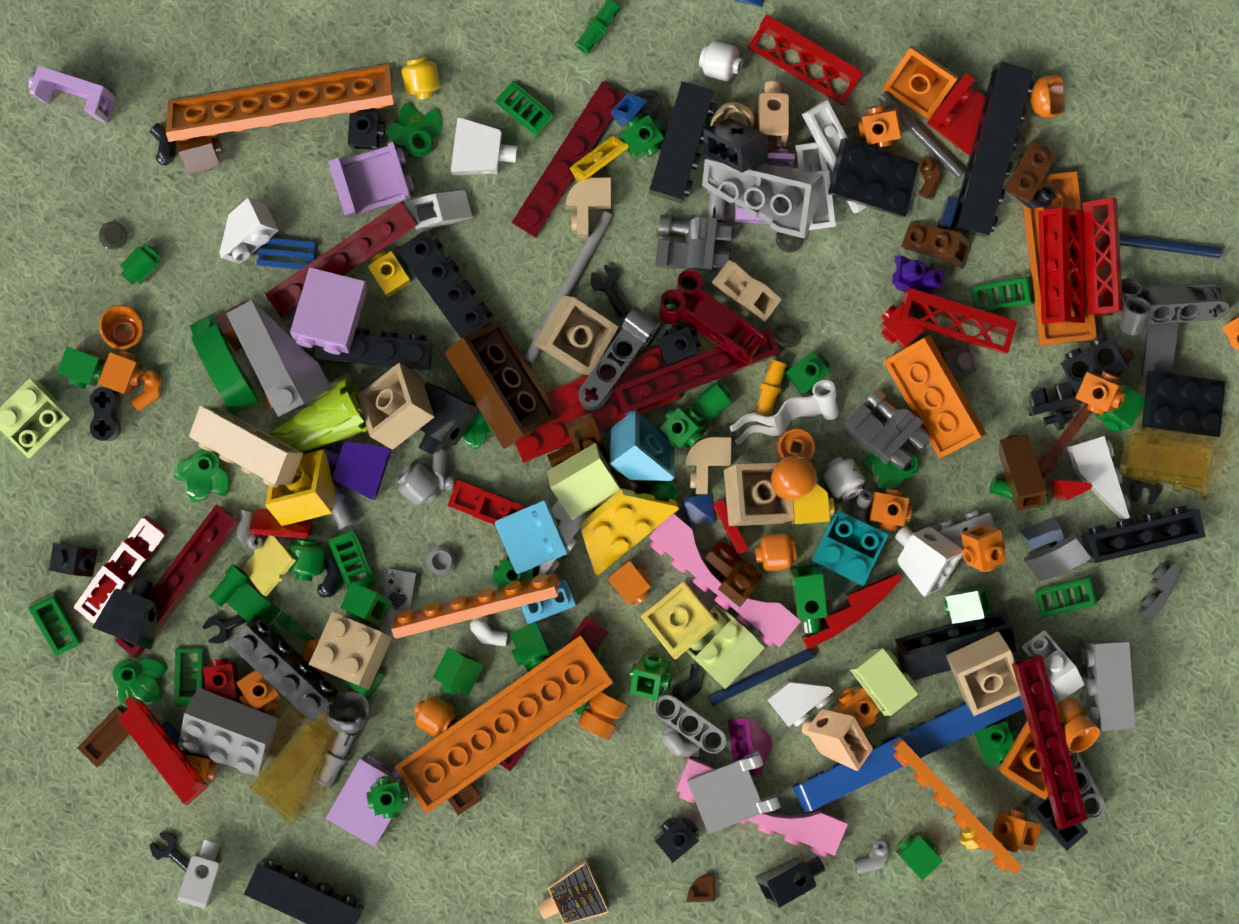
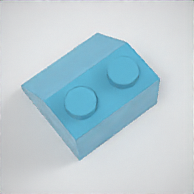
[610,411,675,481]

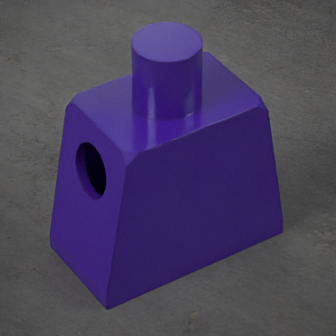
[324,441,392,500]

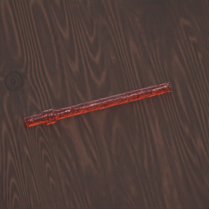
[1037,349,1135,478]

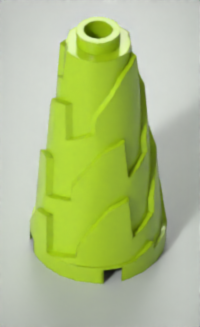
[270,377,368,452]

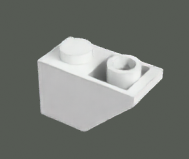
[408,190,473,233]
[219,198,279,264]
[1021,630,1084,701]
[766,681,833,727]

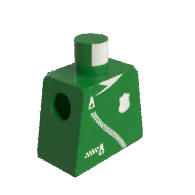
[789,564,827,633]

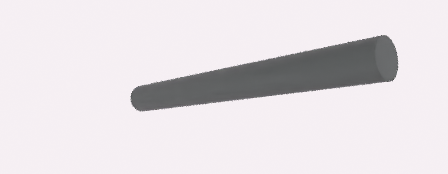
[878,91,965,178]

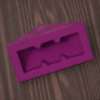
[727,718,772,775]

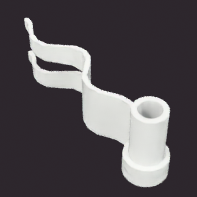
[730,380,839,445]

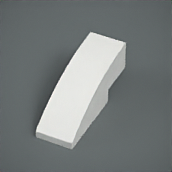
[793,142,836,230]

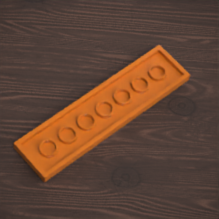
[166,64,394,142]
[394,635,614,814]

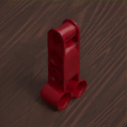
[659,269,768,364]

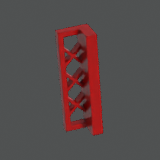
[747,14,863,106]
[1083,197,1123,317]
[1038,207,1085,324]
[899,288,1017,354]
[118,696,209,805]

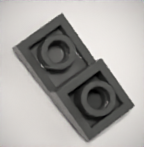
[1141,323,1178,375]
[1024,533,1091,581]
[1138,562,1179,620]

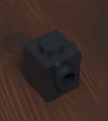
[348,108,385,150]
[656,325,701,367]
[654,816,699,863]

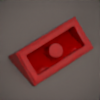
[1047,480,1093,500]
[251,508,313,539]

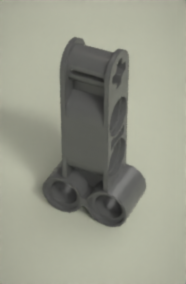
[1112,278,1230,335]
[578,306,660,411]

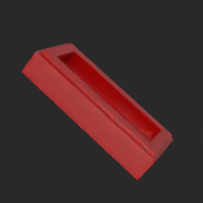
[713,499,749,554]

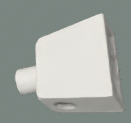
[451,118,518,175]
[895,526,963,597]
[177,840,221,909]

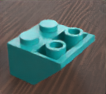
[810,510,888,586]

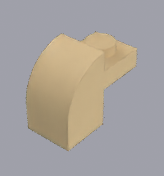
[566,178,611,238]
[712,260,782,322]
[684,437,731,494]

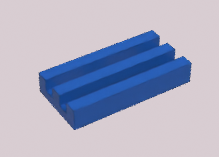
[256,238,316,270]

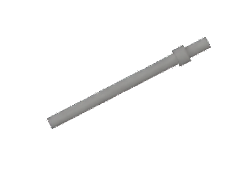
[524,211,613,364]

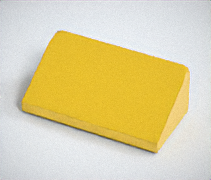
[570,135,629,182]

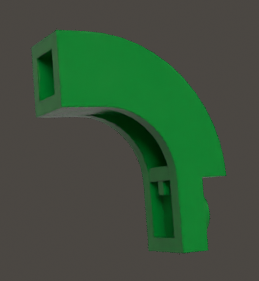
[189,313,259,415]

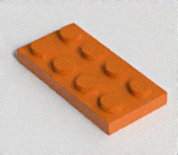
[883,335,987,459]

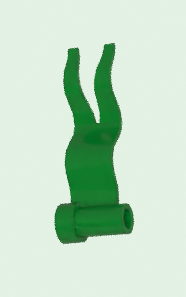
[209,564,315,652]

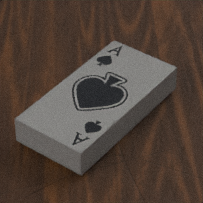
[381,568,417,627]

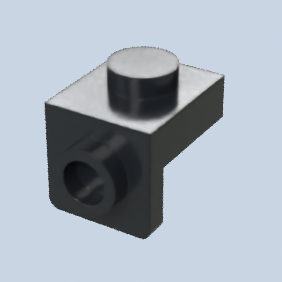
[49,542,97,577]

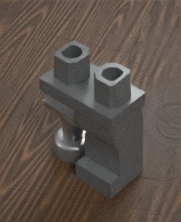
[655,214,732,272]
[844,389,931,470]

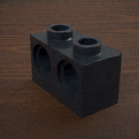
[1060,335,1129,394]

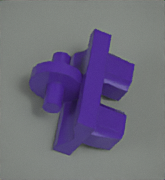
[892,255,944,295]

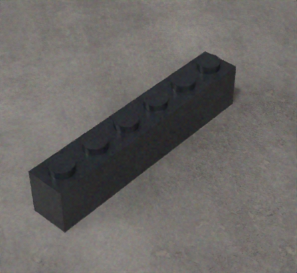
[950,61,1034,237]

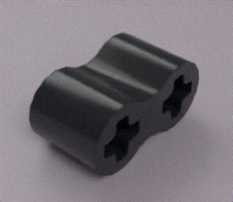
[89,387,121,442]

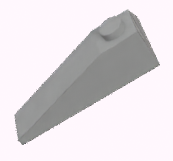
[702,157,823,238]
[226,300,331,417]

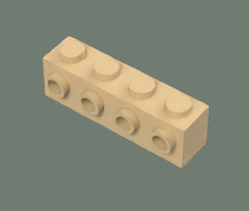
[189,406,303,487]

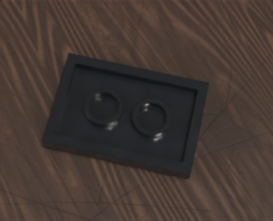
[828,138,919,218]
[1141,371,1226,437]

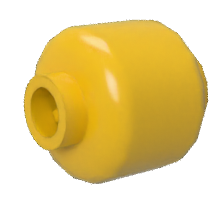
[401,57,441,100]

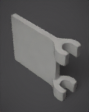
[687,751,781,834]

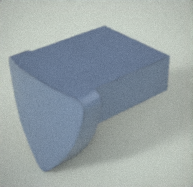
[1020,518,1064,550]

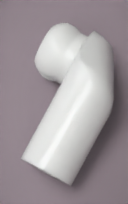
[470,616,508,647]

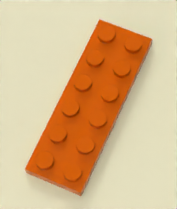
[1022,171,1097,346]

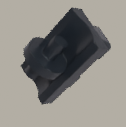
[1027,382,1083,431]

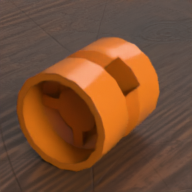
[775,429,815,461]
[577,691,628,740]
[1056,698,1100,753]

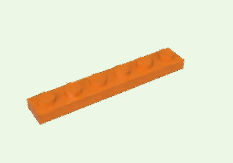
[391,574,560,639]
[891,738,1022,875]

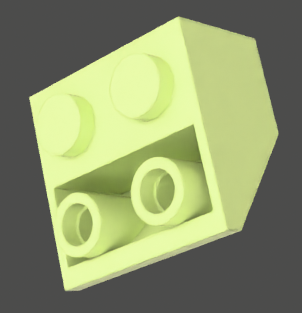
[0,378,71,459]
[686,604,764,689]
[850,648,918,716]

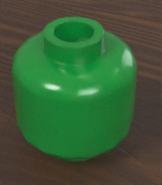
[288,539,325,581]

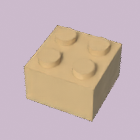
[534,296,618,375]
[358,363,434,450]
[724,463,794,526]
[309,612,392,690]
[946,632,1020,716]

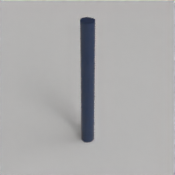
[1109,234,1222,258]
[708,649,814,706]

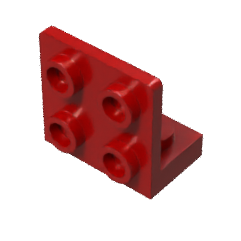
[926,73,985,156]

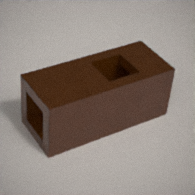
[999,434,1047,511]

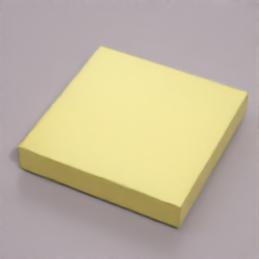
[640,581,719,660]

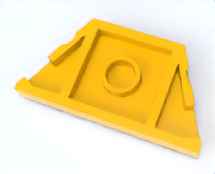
[579,488,679,576]

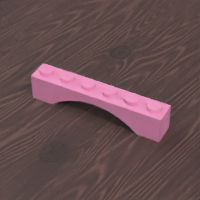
[649,514,801,647]
[675,757,848,857]

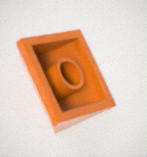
[883,45,958,120]
[998,721,1072,800]

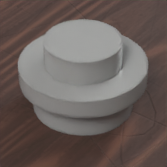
[427,547,456,575]

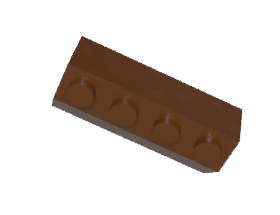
[444,321,559,449]

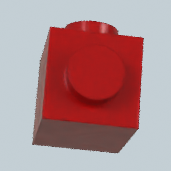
[879,304,925,349]
[203,658,241,699]

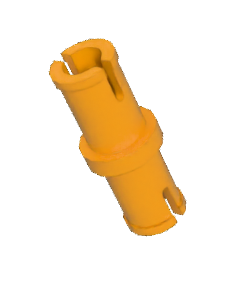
[754,359,788,417]

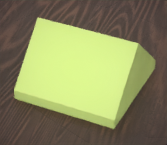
[547,443,620,520]

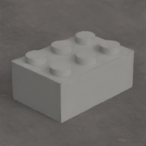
[1079,639,1136,731]
[178,688,278,777]

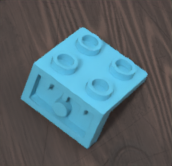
[495,499,570,574]

